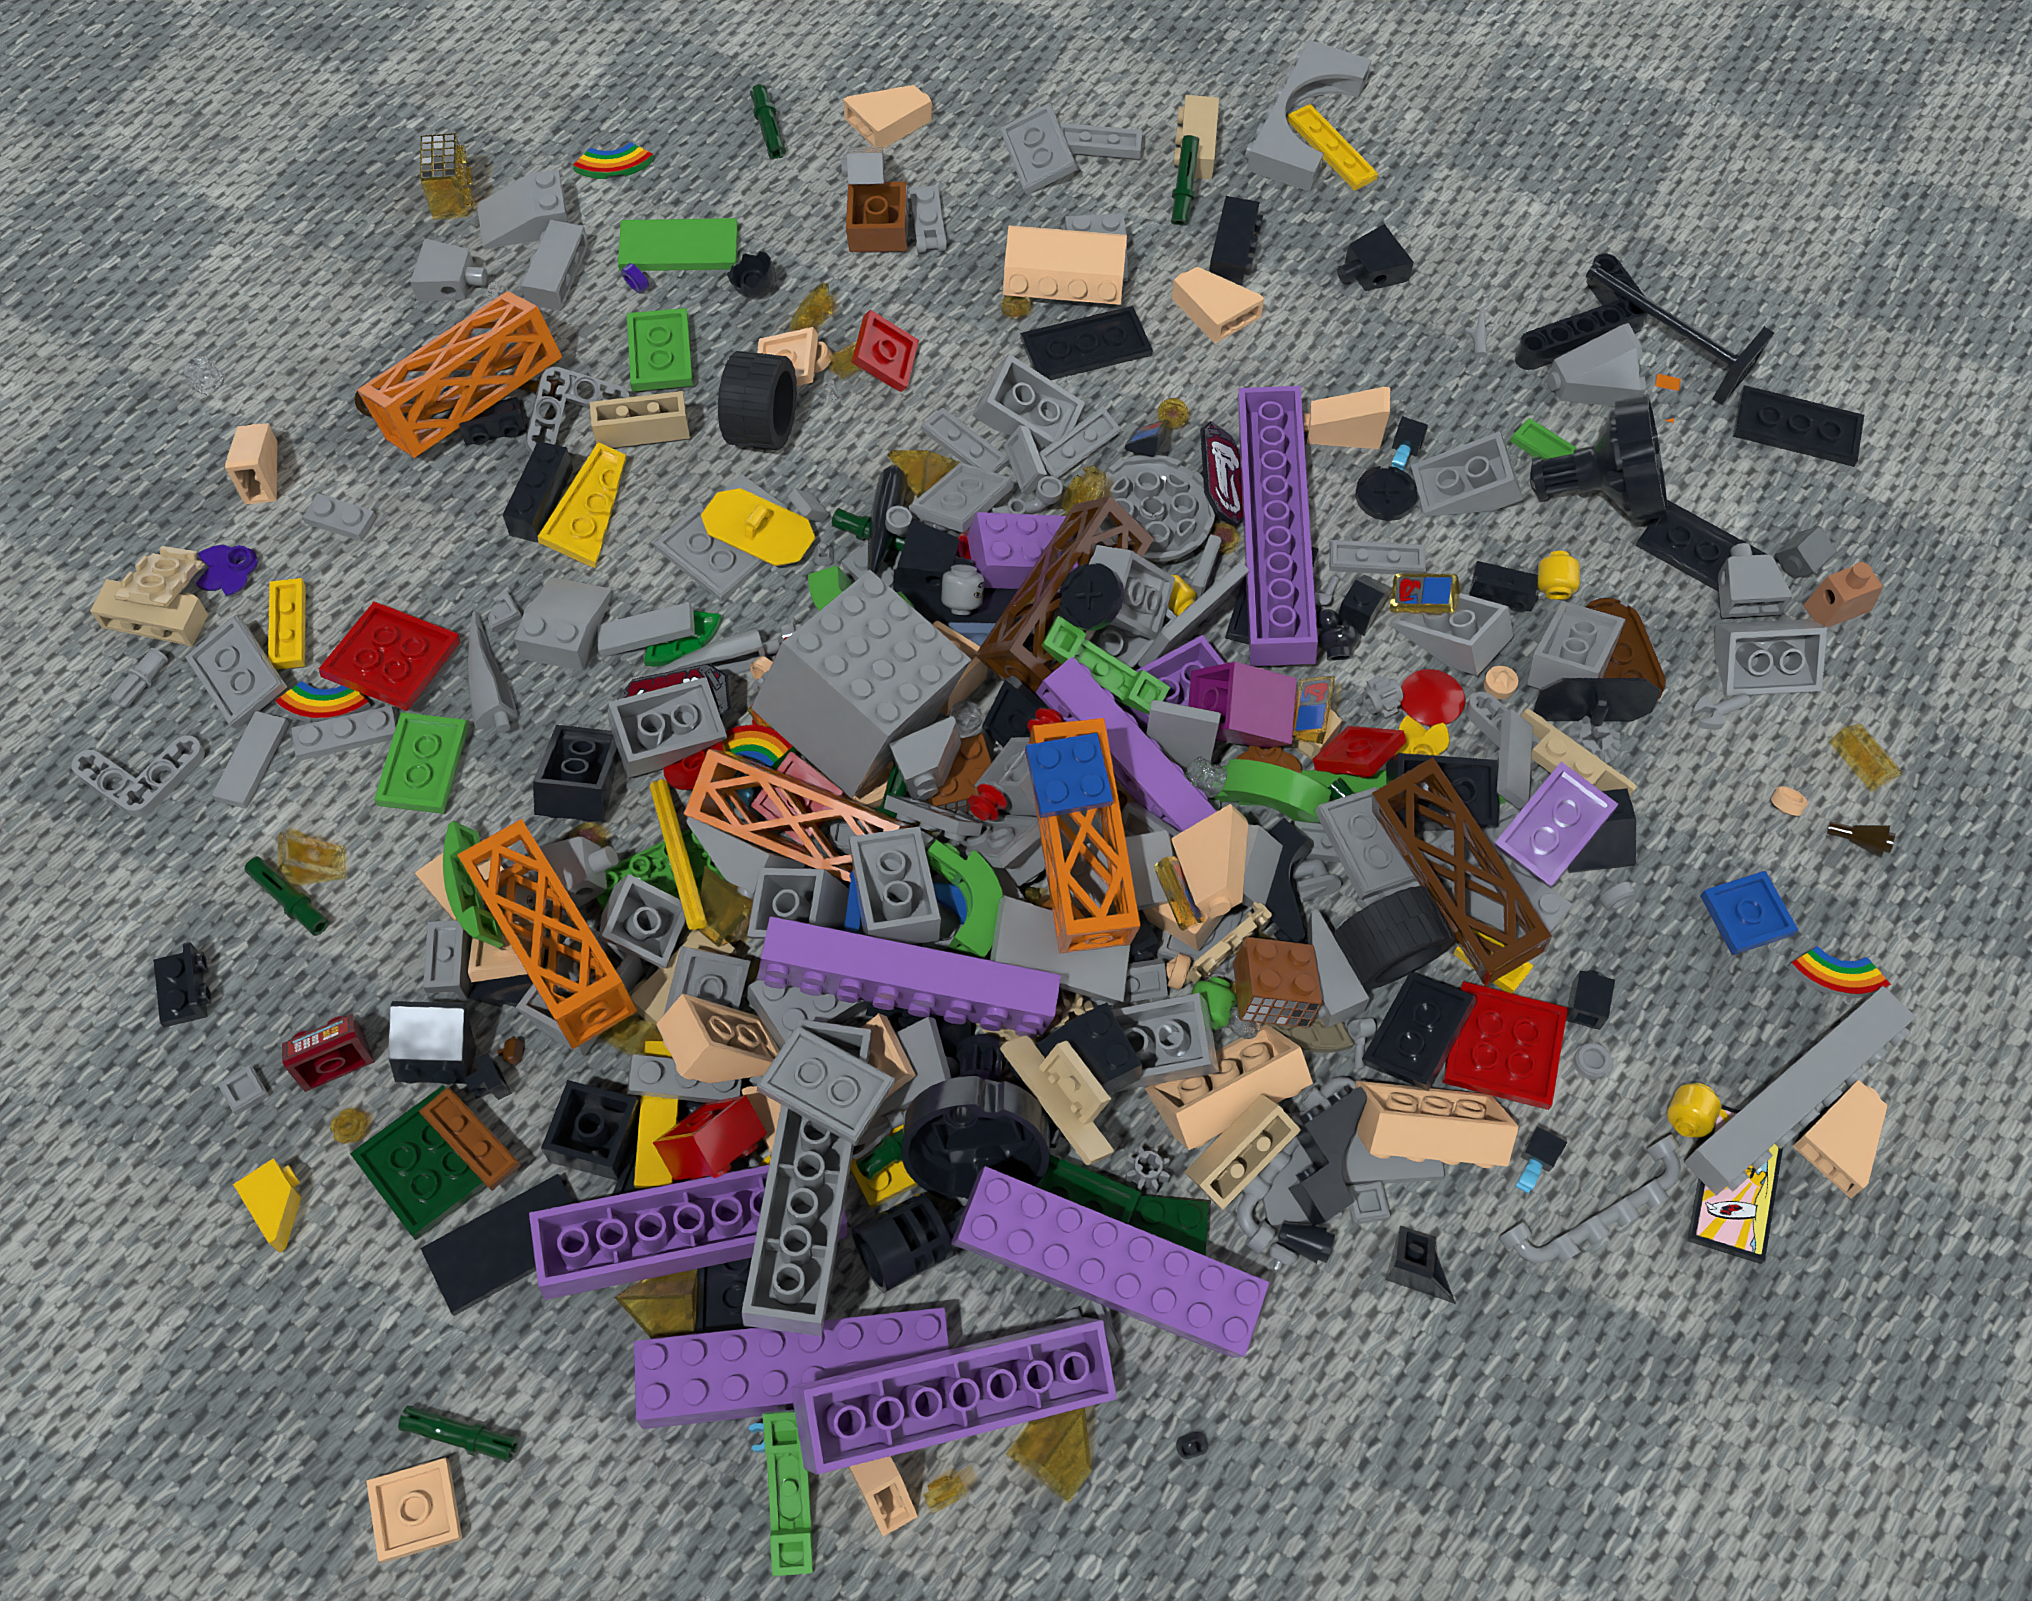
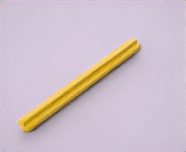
[649,779,707,931]

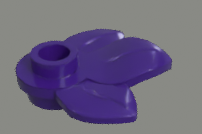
[196,544,258,596]

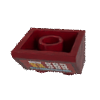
[282,1014,375,1092]

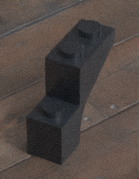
[1250,818,1312,944]
[1288,1086,1367,1226]

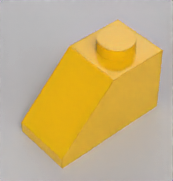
[233,1158,302,1253]

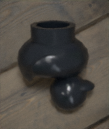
[1316,609,1359,661]

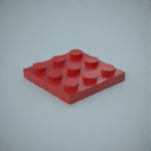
[318,601,461,711]
[1442,981,1568,1110]

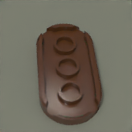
[1585,598,1666,703]

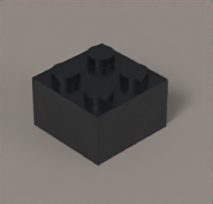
[541,1080,640,1181]

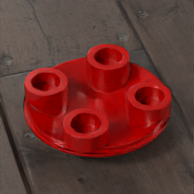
[1399,669,1465,728]

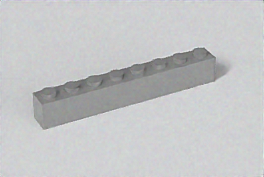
[1684,986,1916,1196]

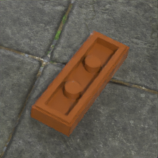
[419,1087,521,1191]

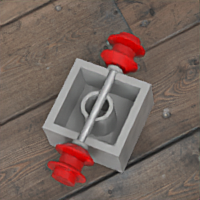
[968,708,1063,821]

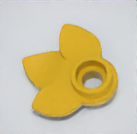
[1393,715,1449,757]

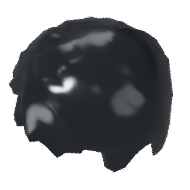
[727,251,776,298]

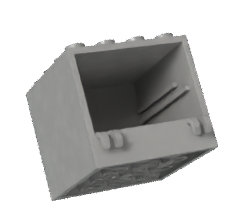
[751,570,972,798]

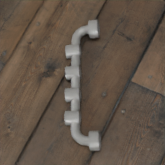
[885,476,1063,538]
[1237,1077,1367,1254]
[1498,1134,1681,1263]

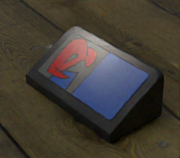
[1124,419,1169,457]

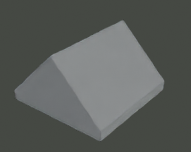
[1240,825,1283,908]

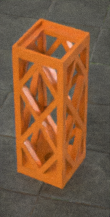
[357,291,562,458]
[1028,718,1140,954]
[684,749,915,882]
[457,819,637,1049]

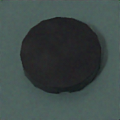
[1355,466,1417,521]
[1059,563,1124,631]

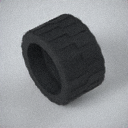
[718,351,797,451]
[1333,886,1455,990]

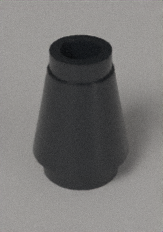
[1277,1221,1335,1264]

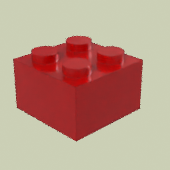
[653,1095,767,1181]

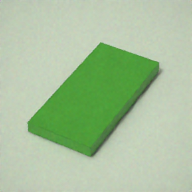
[618,218,738,271]

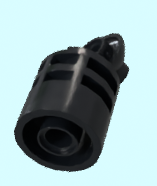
[852,1193,966,1293]

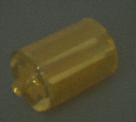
[829,341,860,379]

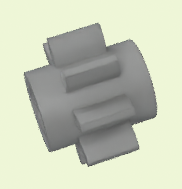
[1361,675,1403,718]
[1125,1146,1170,1194]

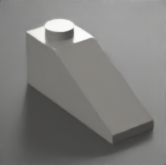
[1307,909,1369,1028]

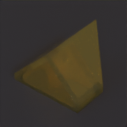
[887,450,961,498]
[278,827,346,886]
[697,866,753,947]
[614,1269,697,1339]
[1005,1407,1092,1504]

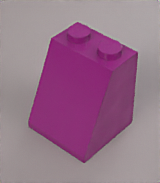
[1188,661,1297,748]

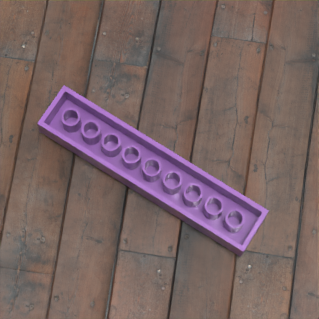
[1238,386,1318,666]

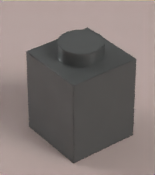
[1775,526,1837,579]

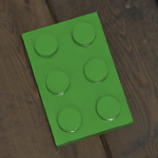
[627,308,693,392]
[374,712,469,814]

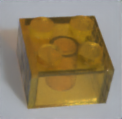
[420,133,473,220]

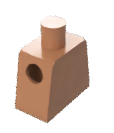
[1803,562,1883,628]

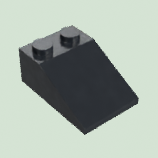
[533,725,619,822]
[1386,753,1498,831]
[1008,1002,1142,1124]

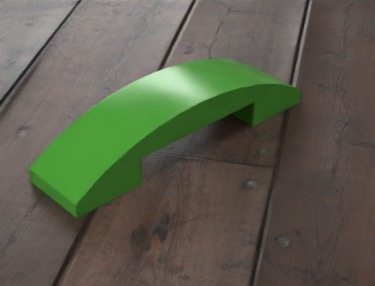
[1042,616,1170,715]
[443,821,505,948]
[763,1410,813,1576]

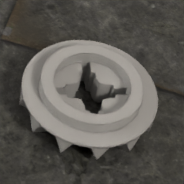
[1567,716,1621,763]

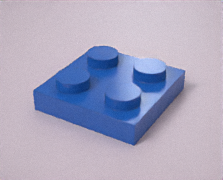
[1025,733,1113,818]
[1700,870,1798,956]

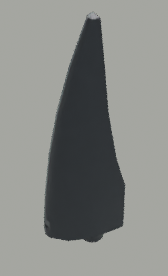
[867,465,907,575]

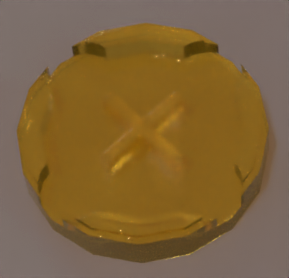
[1062,465,1107,516]

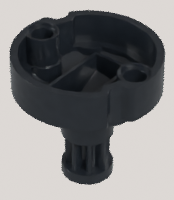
[1530,394,1668,523]
[901,1035,1050,1200]

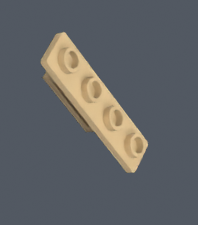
[1521,708,1637,797]
[1000,1035,1114,1165]

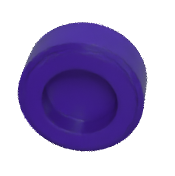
[621,263,649,293]

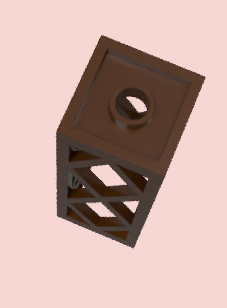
[975,496,1154,695]
[1372,757,1552,987]

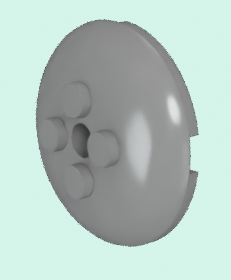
[1089,455,1215,563]

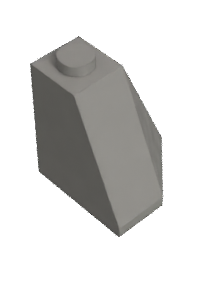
[1547,323,1646,406]

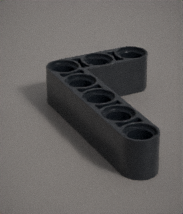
[1514,253,1648,370]

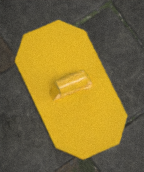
[701,488,815,566]

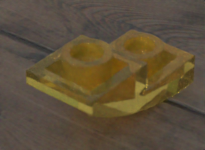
[790,283,834,332]
[598,1015,663,1057]

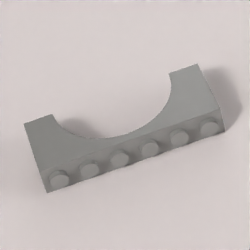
[1245,40,1372,192]

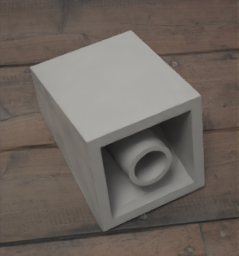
[747,868,849,939]

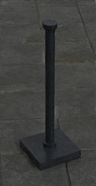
[1585,262,1774,405]

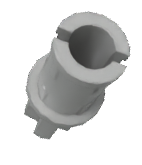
[110,648,169,708]

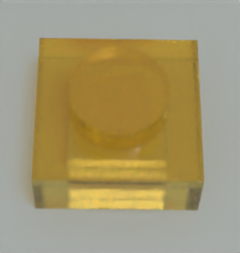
[923,1475,966,1515]

